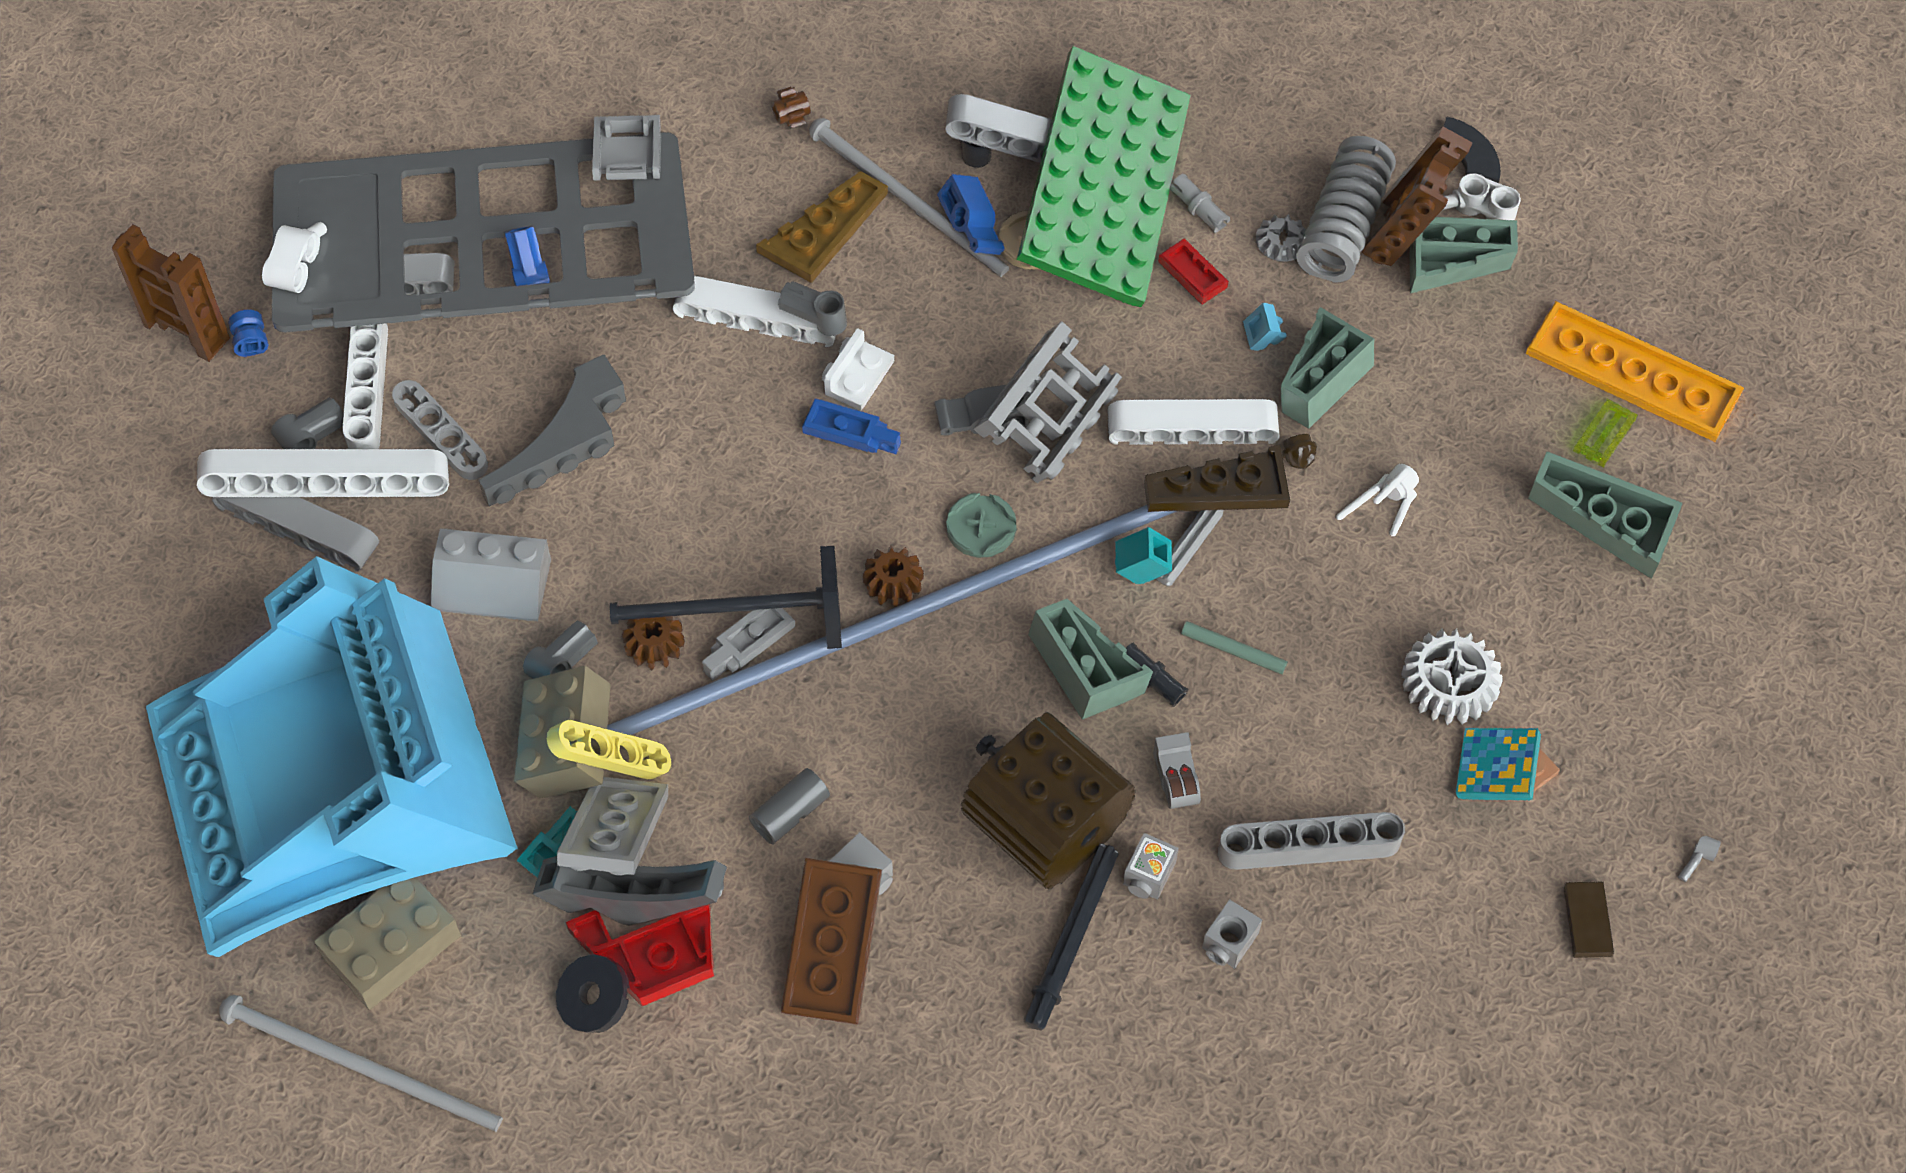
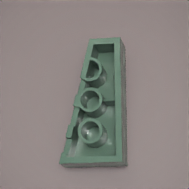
[1528,451,1683,579]

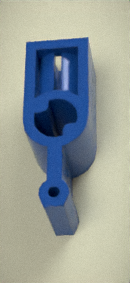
[937,174,1004,255]

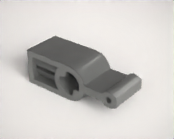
[935,385,1030,436]

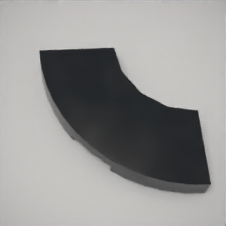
[1444,116,1501,183]

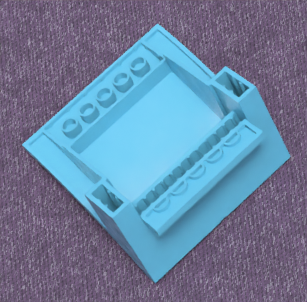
[146,556,518,957]

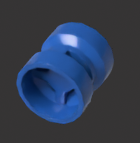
[228,310,269,357]

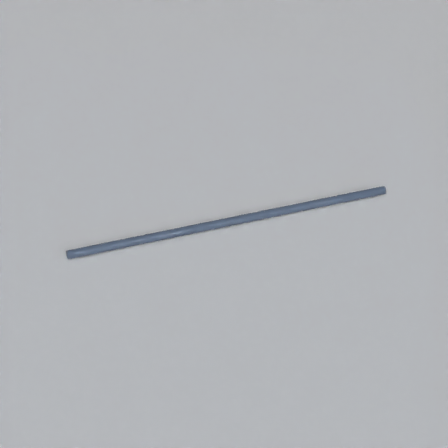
[607,505,1177,735]

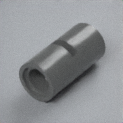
[749,768,830,845]

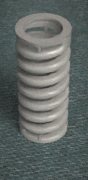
[1296,136,1396,283]

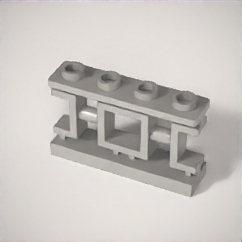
[974,321,1122,483]

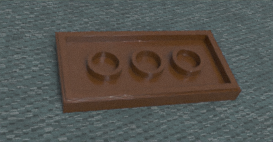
[781,858,883,1025]

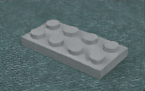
[557,777,668,875]

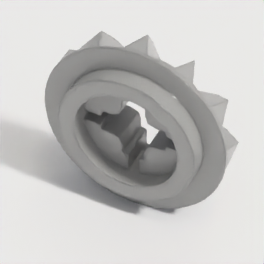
[1256,214,1306,262]

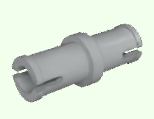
[1169,174,1230,233]

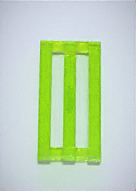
[1573,398,1638,468]

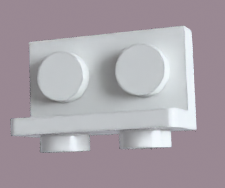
[822,328,895,411]

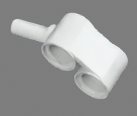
[1443,174,1521,220]
[262,222,327,293]

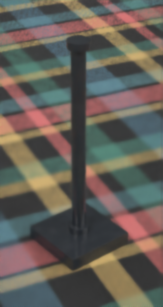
[609,545,842,649]

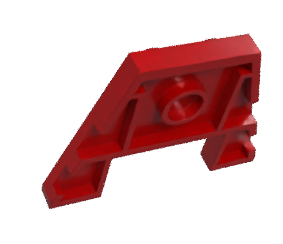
[566,904,714,1006]

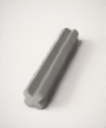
[1156,510,1224,586]

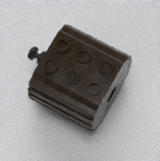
[961,712,1136,890]

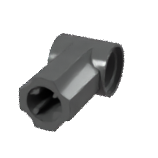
[778,281,847,336]
[271,397,344,449]
[523,620,598,679]

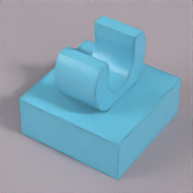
[1243,303,1287,351]

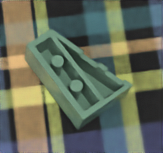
[1409,217,1518,293]
[1281,307,1374,429]
[1028,599,1153,720]

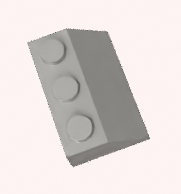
[431,528,551,622]

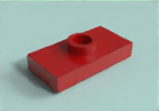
[1158,238,1229,305]

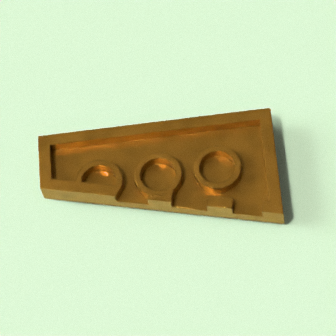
[756,171,888,283]

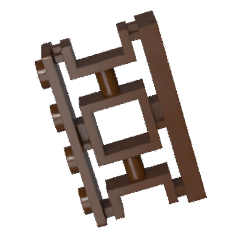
[1362,126,1472,267]
[112,224,230,362]

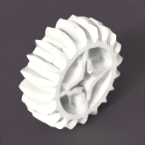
[1402,628,1503,725]

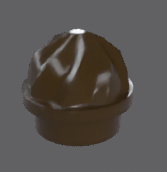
[1282,434,1317,469]

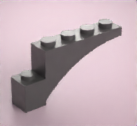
[478,354,626,506]
[532,856,727,926]

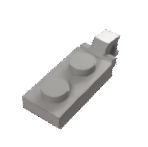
[702,608,795,681]

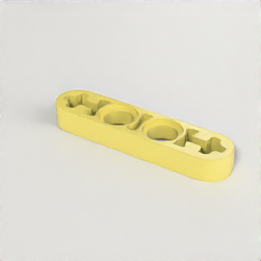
[547,720,671,779]

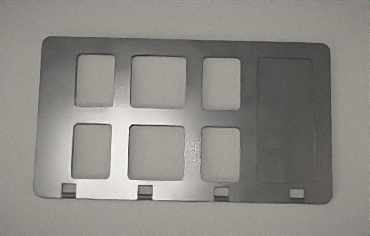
[272,132,695,332]

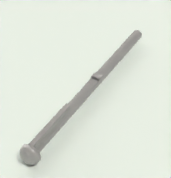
[809,118,1009,277]
[219,995,503,1132]

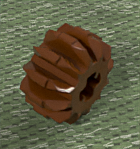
[863,545,924,607]
[622,616,685,671]

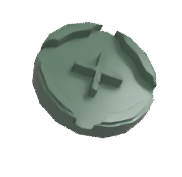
[946,493,1017,558]

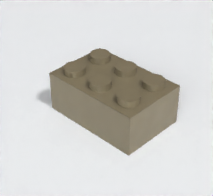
[514,666,611,798]
[314,877,461,1011]

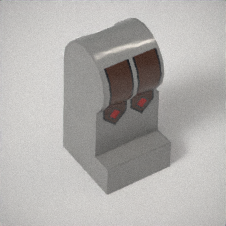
[1153,732,1201,809]

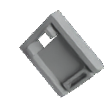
[592,115,661,181]

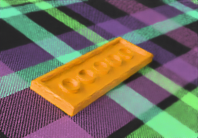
[1526,301,1744,442]

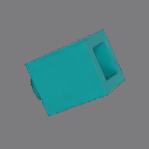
[1115,527,1172,584]

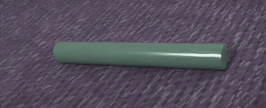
[1181,621,1288,675]

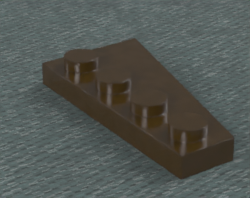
[1144,444,1290,512]

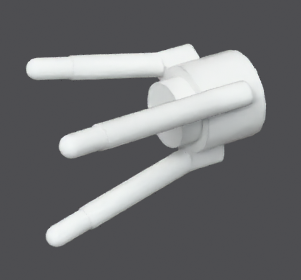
[1336,464,1419,536]

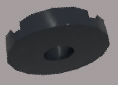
[555,954,630,1033]

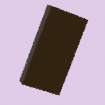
[1564,882,1614,958]

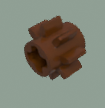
[771,87,811,129]

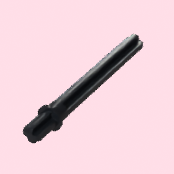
[1024,844,1118,1031]

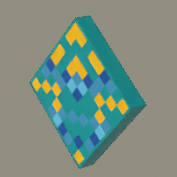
[1456,728,1541,800]

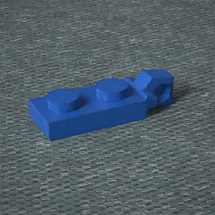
[802,399,901,454]

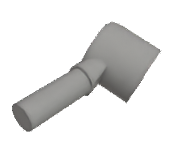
[1678,836,1721,882]

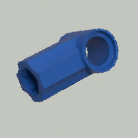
[504,226,551,286]

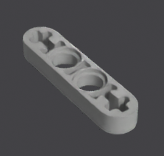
[392,380,488,480]

